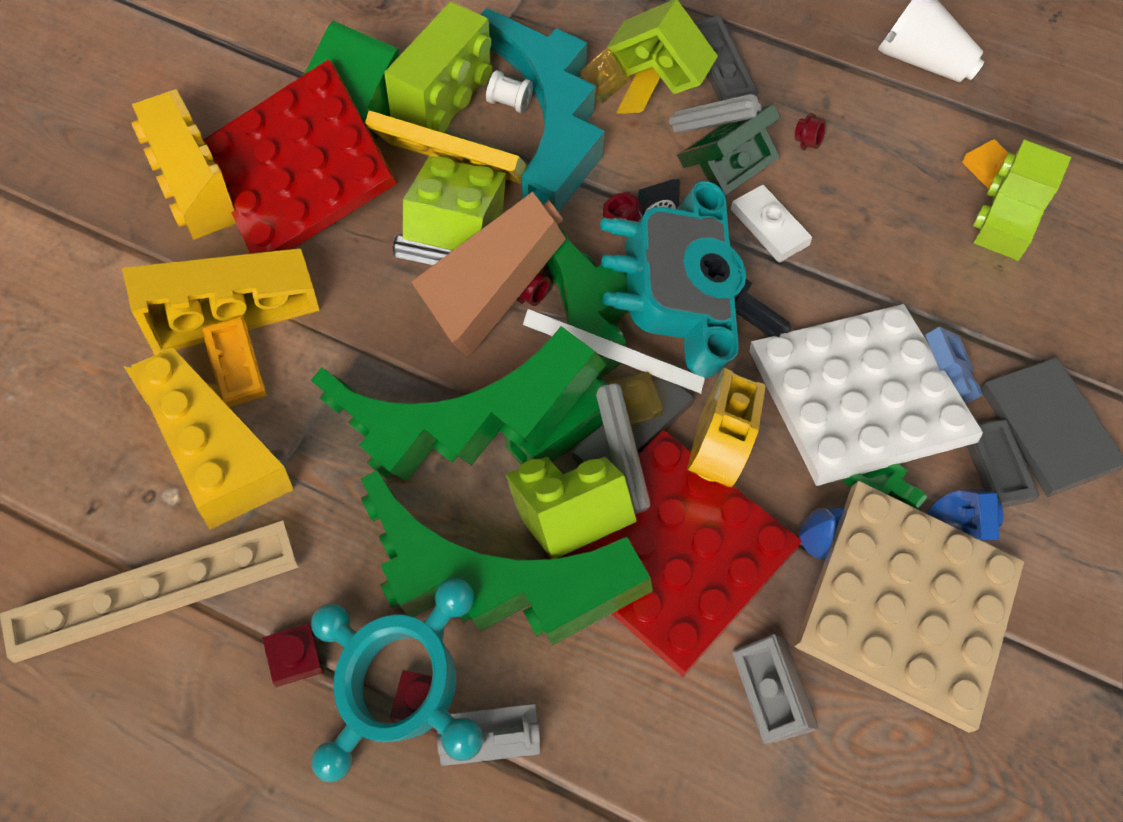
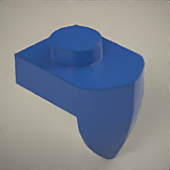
[926,489,1004,541]
[799,508,844,559]

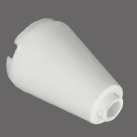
[878,0,984,83]

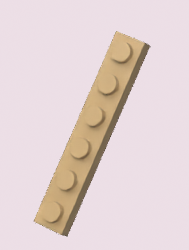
[0,520,298,663]

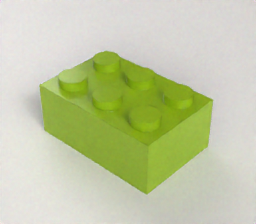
[384,1,492,133]

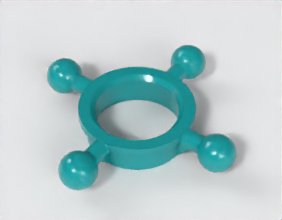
[311,578,483,782]

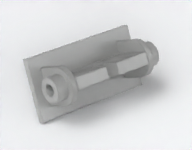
[437,703,540,766]

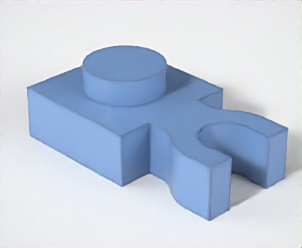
[925,326,983,403]

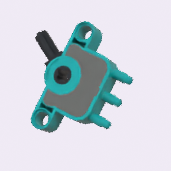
[600,181,791,379]

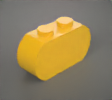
[687,368,766,487]

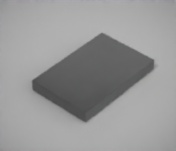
[981,357,1123,497]

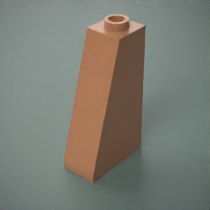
[411,192,566,357]

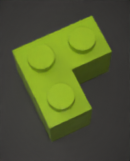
[606,0,718,94]
[973,139,1071,261]
[506,456,637,559]

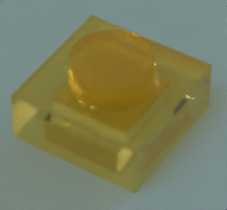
[580,48,631,103]
[607,371,663,424]

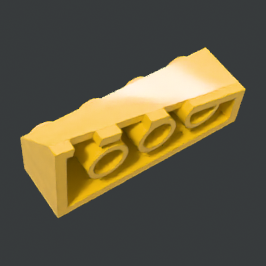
[131,89,236,240]

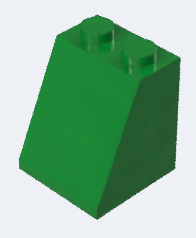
[304,20,399,140]

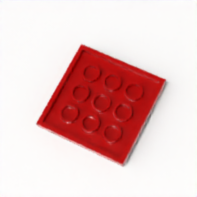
[203,59,397,254]
[544,430,802,677]

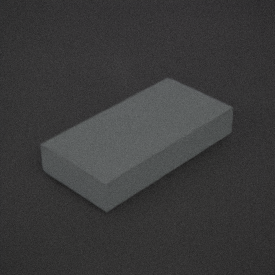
[967,419,1040,508]

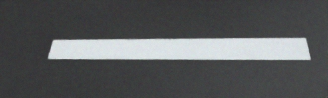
[523,309,705,394]

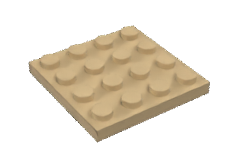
[794,481,1024,733]

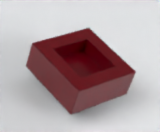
[262,623,323,688]
[389,670,438,732]

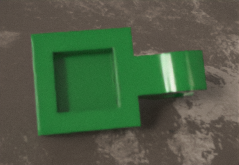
[842,463,928,511]

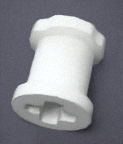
[486,70,533,114]

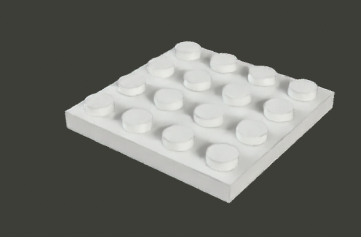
[749,304,983,486]

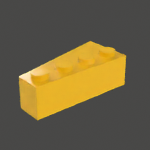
[122,248,320,355]
[131,347,294,530]

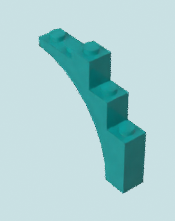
[480,8,605,212]

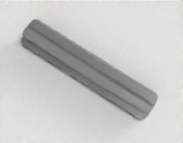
[669,94,762,134]
[596,384,650,514]

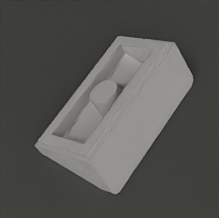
[732,634,818,745]

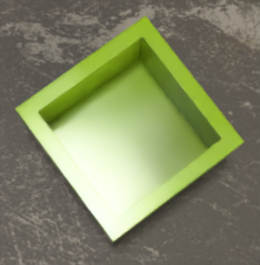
[403,155,506,251]

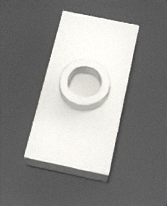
[731,185,812,263]

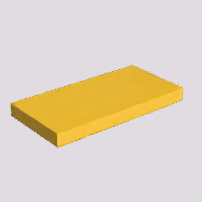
[365,111,528,185]

